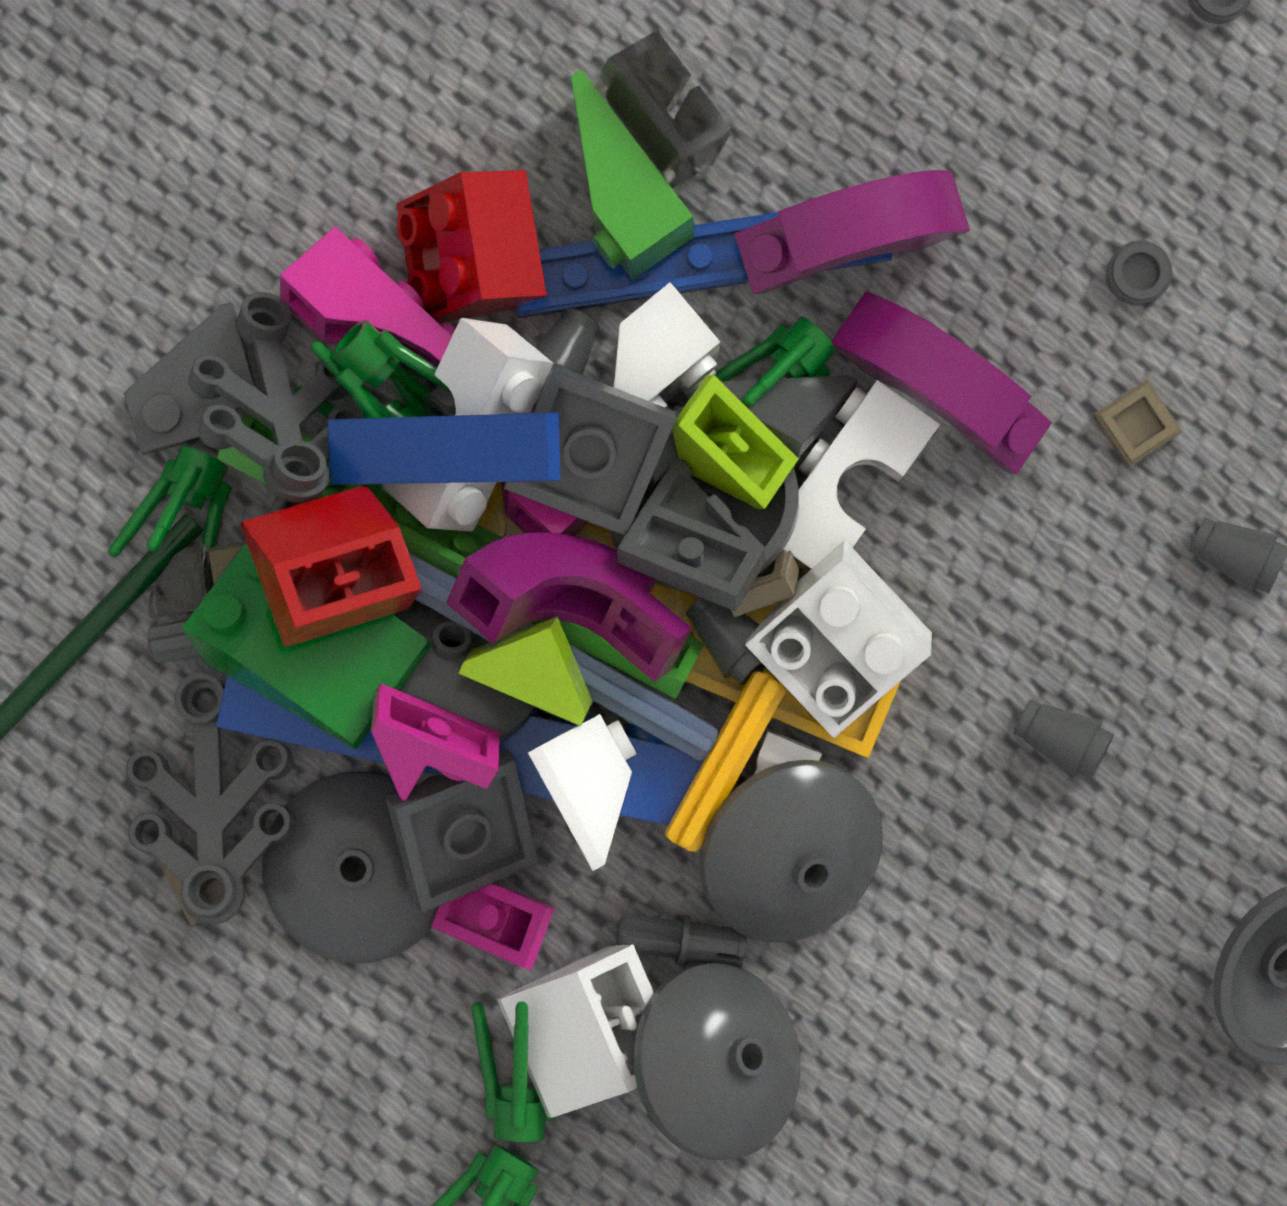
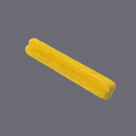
[665,671,786,852]

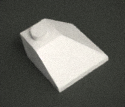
[528,714,637,871]

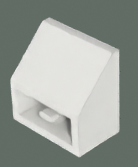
[614,282,720,408]
[745,540,932,738]
[497,945,654,1118]

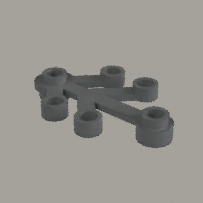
[188,292,365,503]
[126,672,296,924]

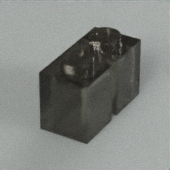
[595,30,733,188]

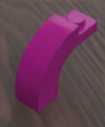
[734,170,970,294]
[831,291,1052,475]
[446,532,692,682]

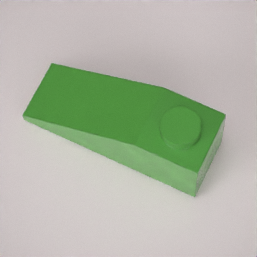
[571,69,694,280]

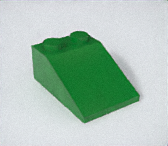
[182,543,431,750]

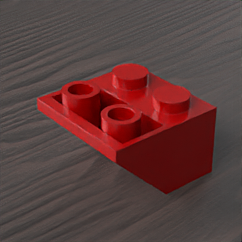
[396,170,547,323]
[240,485,422,648]

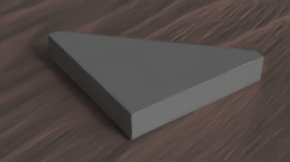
[721,375,857,458]

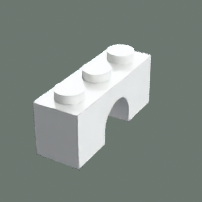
[382,318,554,532]
[783,380,940,572]

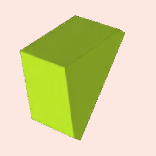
[672,374,799,509]
[459,616,593,726]

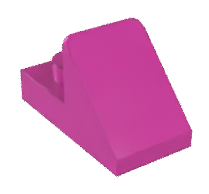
[371,683,500,801]
[431,883,554,970]

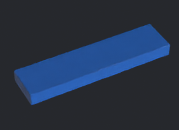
[328,412,561,485]

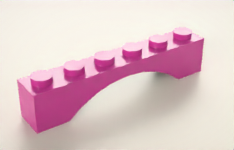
[280,226,589,536]

